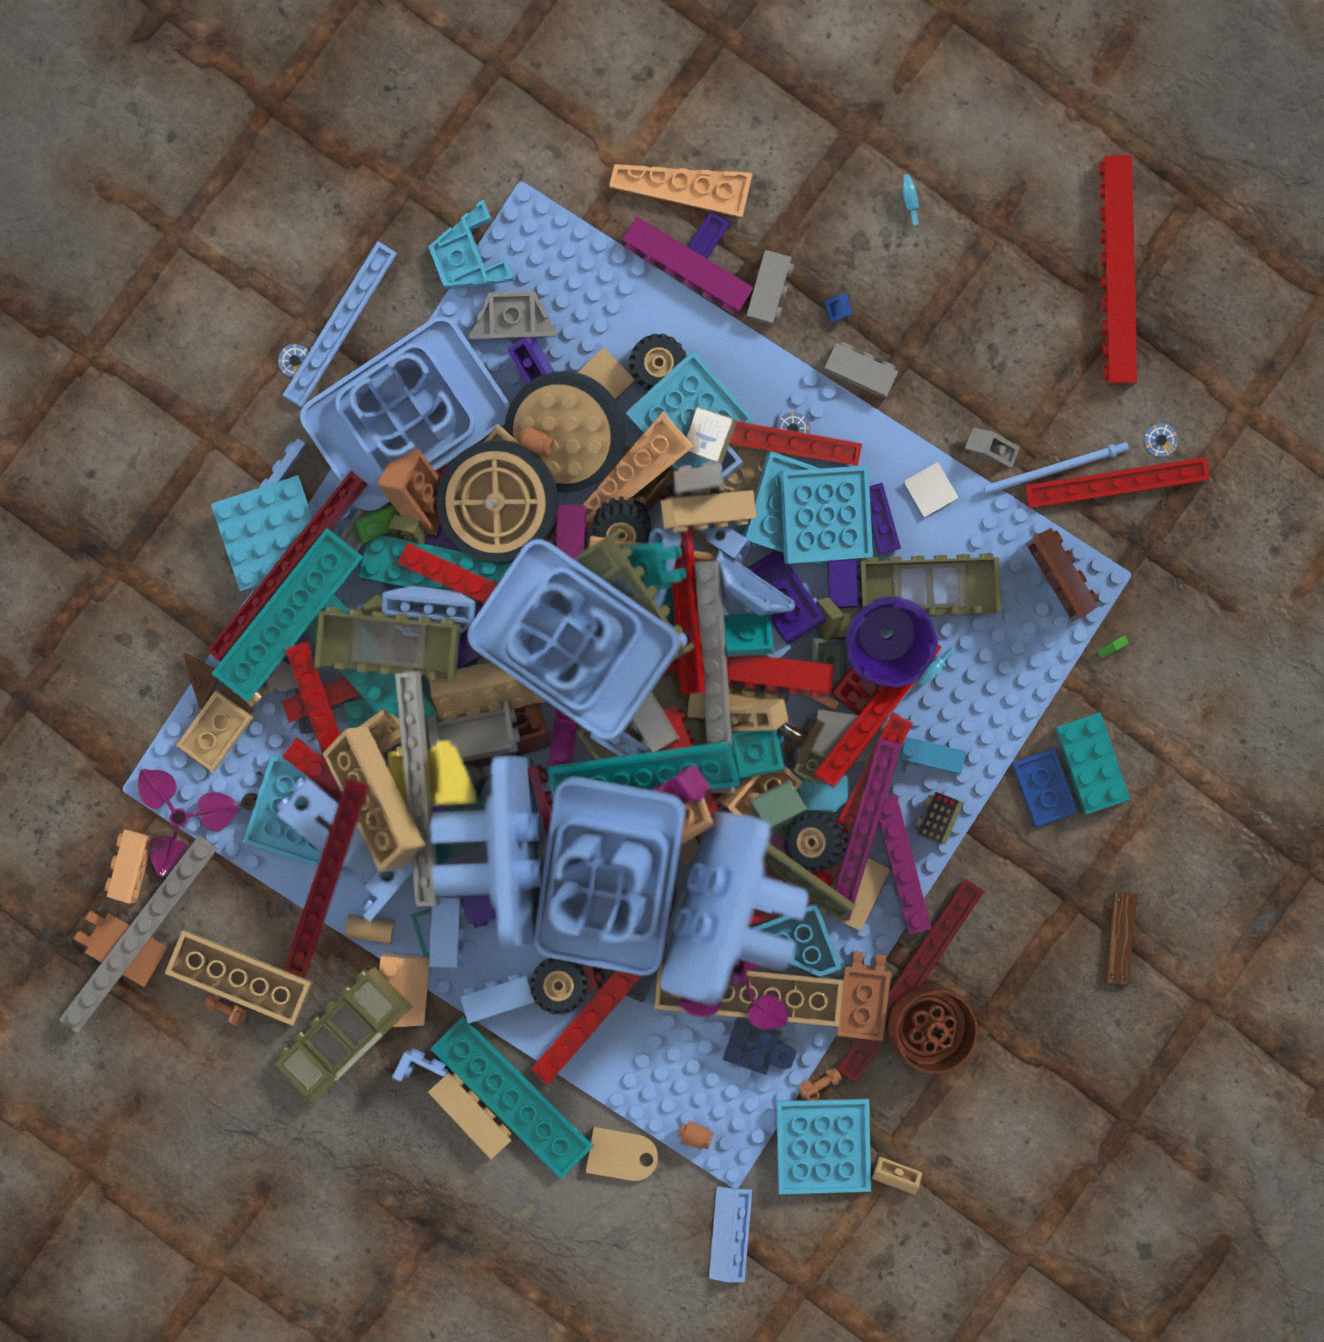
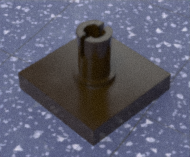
[631,466,676,509]
[778,718,825,765]

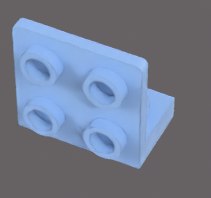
[392,1048,448,1082]

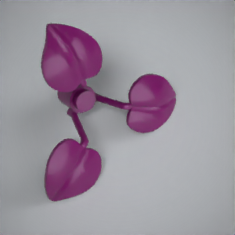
[138,769,240,877]
[679,959,788,1030]

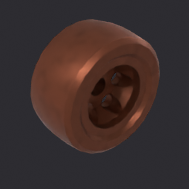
[887,985,977,1074]

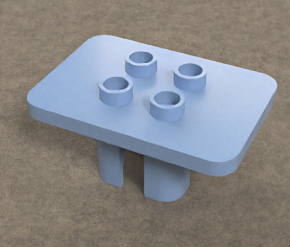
[300,316,510,512]
[468,540,680,739]
[431,756,545,946]
[534,777,685,976]
[660,811,808,1005]

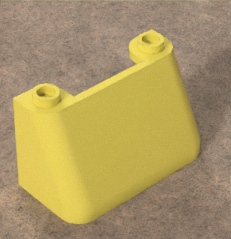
[387,741,476,807]

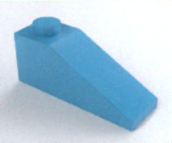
[898,737,966,774]

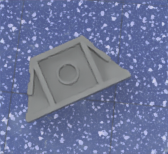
[469,291,557,340]

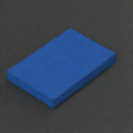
[1011,748,1078,828]

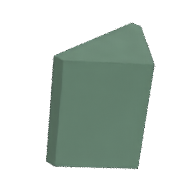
[810,638,847,686]
[749,780,807,838]

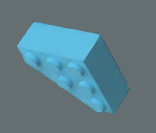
[751,903,842,977]

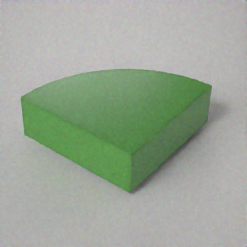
[1097,635,1129,658]

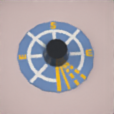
[278,344,309,377]
[777,412,811,434]
[1144,423,1178,457]

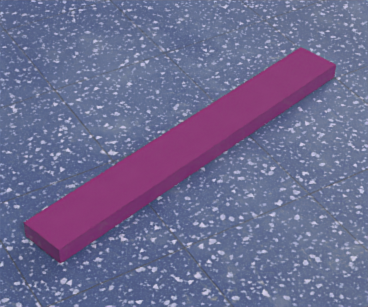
[827,738,902,921]

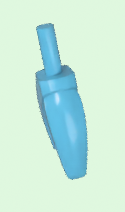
[903,174,919,226]
[917,647,955,687]

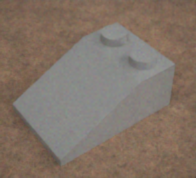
[674,461,725,497]

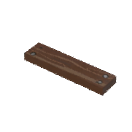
[1105,892,1137,986]

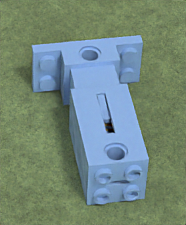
[277,776,413,922]

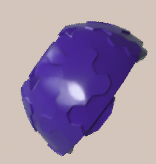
[845,597,938,688]

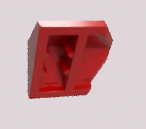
[831,668,879,715]

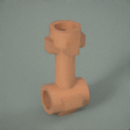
[204,993,248,1026]
[799,1068,842,1101]

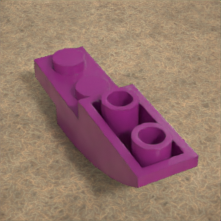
[548,708,578,769]

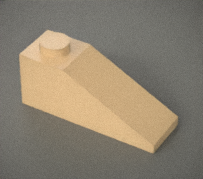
[730,699,788,731]

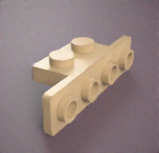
[359,709,401,756]

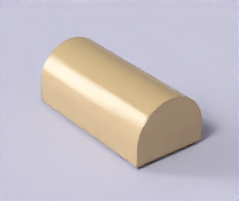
[345,914,395,944]
[871,1157,922,1195]

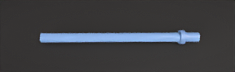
[984,442,1129,494]

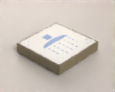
[686,406,738,464]

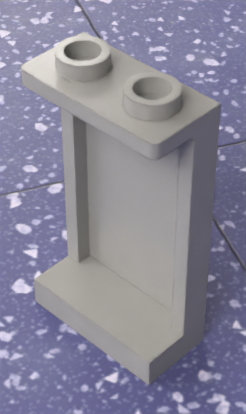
[426,701,520,762]
[812,709,888,763]

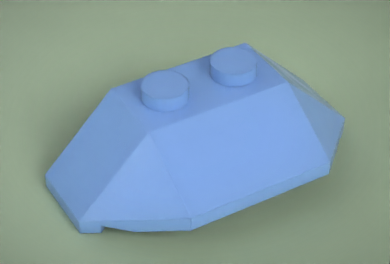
[716,549,795,616]
[382,586,475,637]

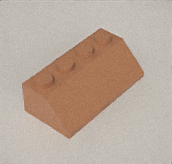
[378,449,441,536]

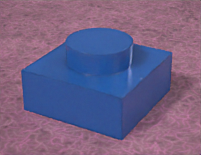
[825,293,853,323]

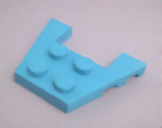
[428,200,515,289]

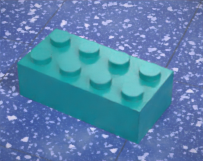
[1054,712,1130,815]

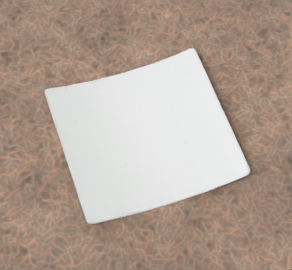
[904,462,958,517]

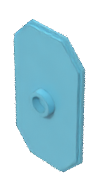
[785,765,848,812]

